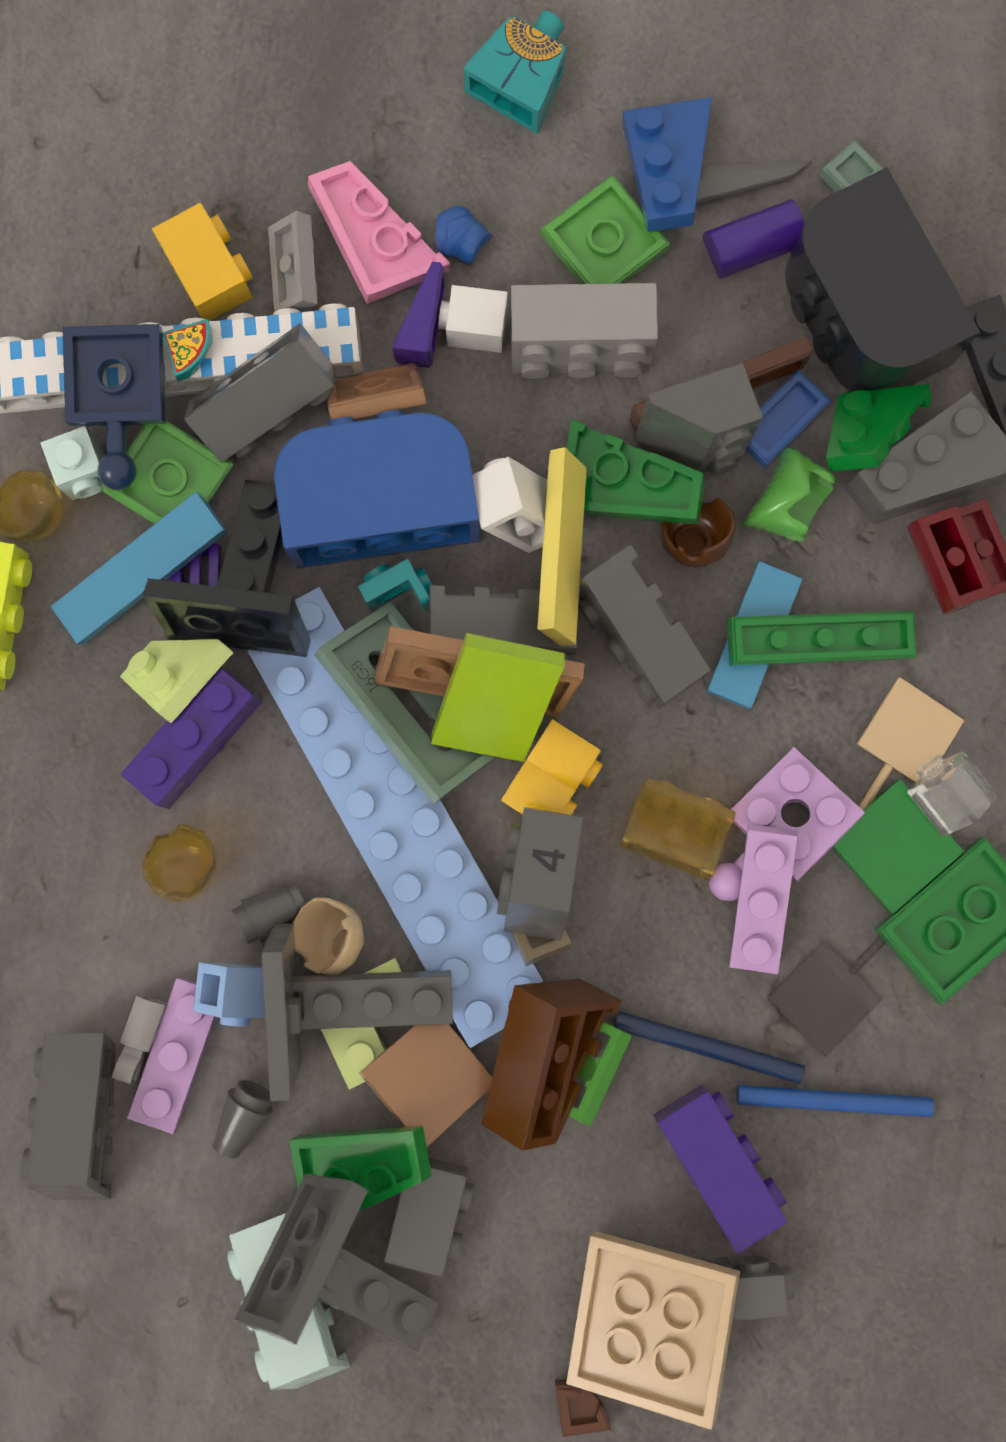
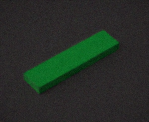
[727,611,917,666]

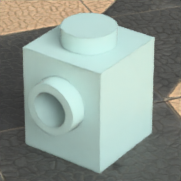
[40,426,105,500]

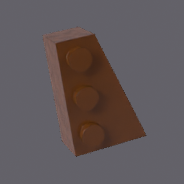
[481,979,622,1151]

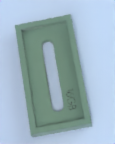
[314,601,497,805]

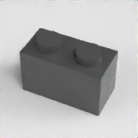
[384,1158,475,1277]

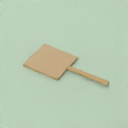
[857,677,965,810]

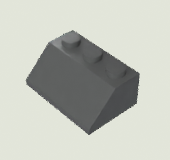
[635,362,763,475]

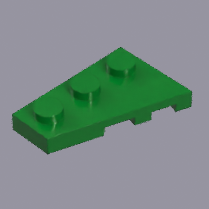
[289,1126,432,1212]

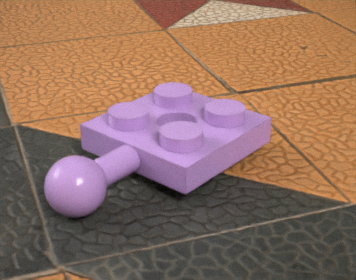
[709,747,865,901]

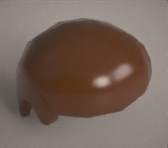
[661,497,736,568]

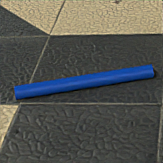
[736,1085,934,1117]

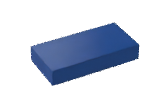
[746,369,832,469]

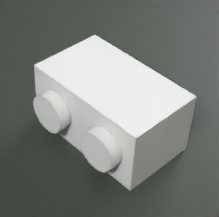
[472,457,547,553]

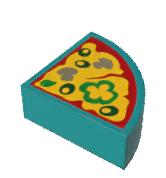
[162,319,213,382]

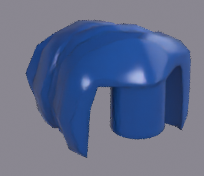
[435,206,493,265]

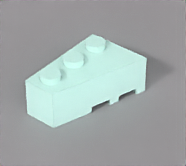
[228,1213,351,1390]

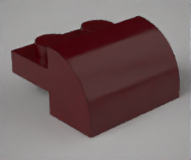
[907,498,1006,615]

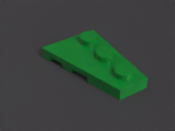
[567,419,705,525]

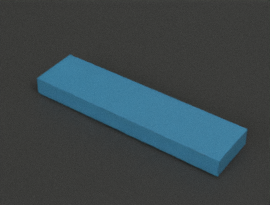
[50,492,229,645]

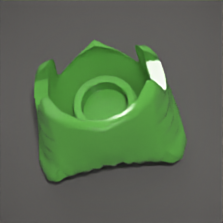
[741,448,835,542]

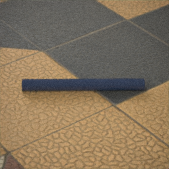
[614,1011,805,1084]

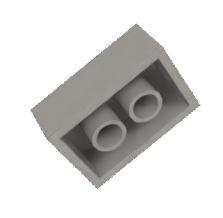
[511,283,658,379]

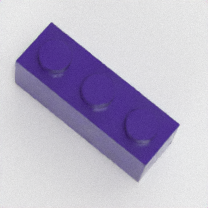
[120,667,262,809]
[653,1085,788,1254]

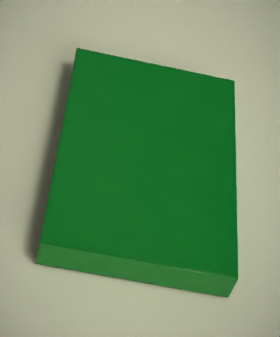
[874,837,1006,1004]

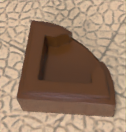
[555,1380,612,1437]

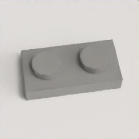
[268,211,317,312]

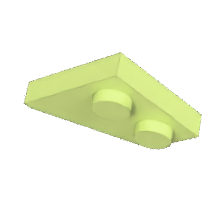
[120,639,233,723]

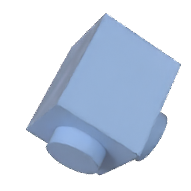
[193,962,265,1027]

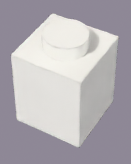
[439,285,508,353]

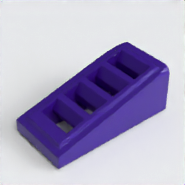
[392,261,446,368]

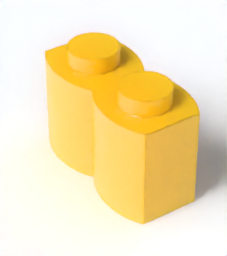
[501,719,603,815]

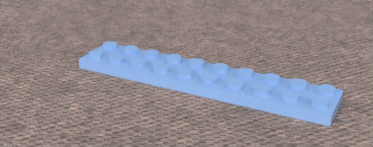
[247,587,544,1048]

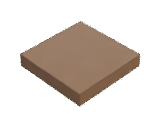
[327,362,426,420]
[359,1024,492,1147]

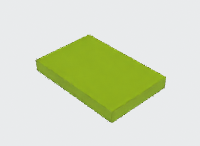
[431,633,565,762]

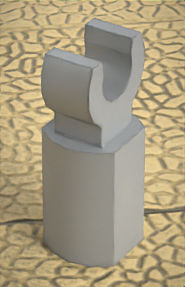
[112,995,167,1084]

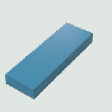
[706,561,803,710]

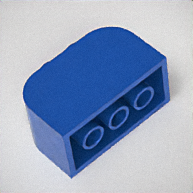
[274,410,480,569]

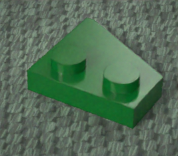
[826,384,932,471]

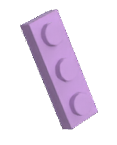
[730,824,798,974]
[127,977,217,1134]

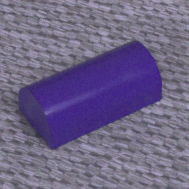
[702,199,805,279]

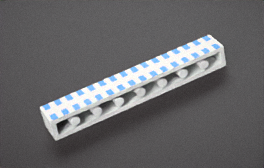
[0,304,364,414]

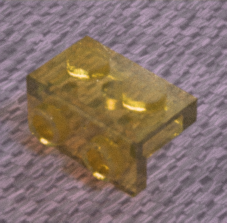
[619,778,736,881]

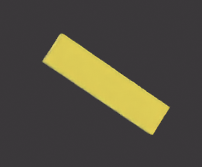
[537,447,587,646]

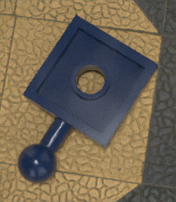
[62,324,166,490]

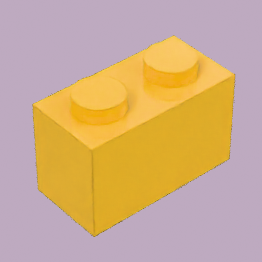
[152,202,253,321]

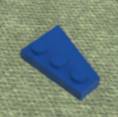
[622,97,712,232]

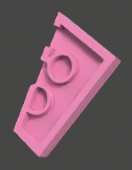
[308,161,451,304]

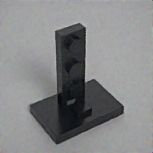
[143,480,311,657]

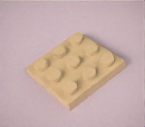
[566,1231,740,1430]

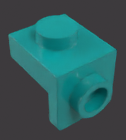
[357,558,432,612]

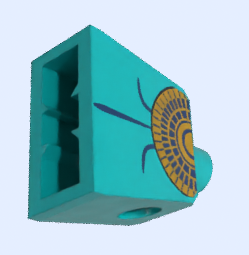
[463,11,566,134]

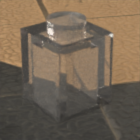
[907,750,998,837]

